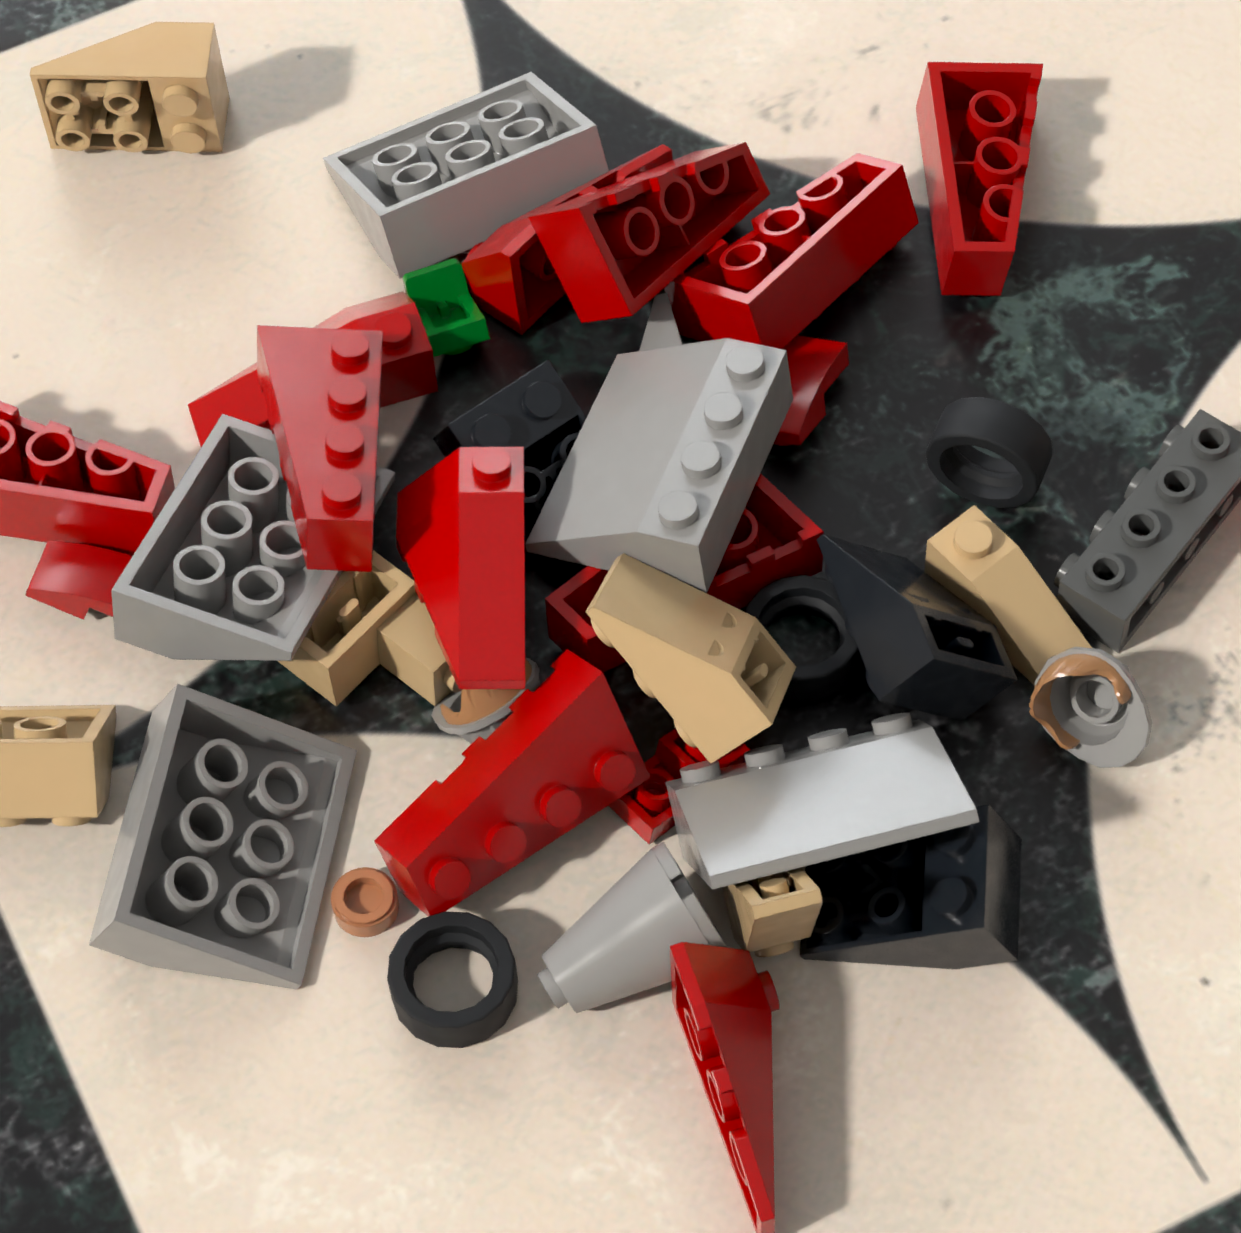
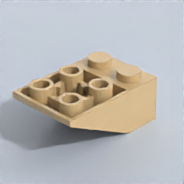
[30,22,230,154]
[278,550,416,707]
[586,553,796,764]

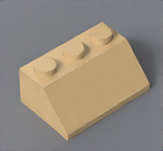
[0,705,116,827]

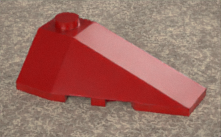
[462,144,673,335]
[188,291,438,447]
[396,446,525,689]
[670,942,780,1233]

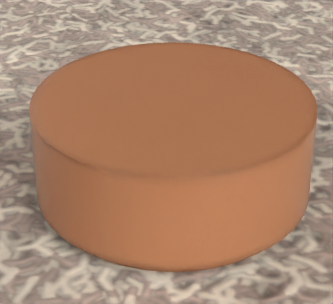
[331,867,399,937]

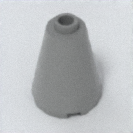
[537,842,728,1013]

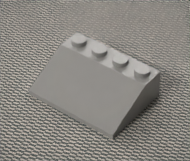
[323,72,609,279]
[525,338,793,593]
[111,414,395,661]
[89,684,357,989]
[666,713,979,890]

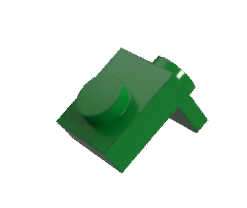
[402,258,490,357]

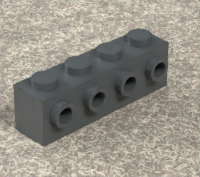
[1054,409,1241,653]

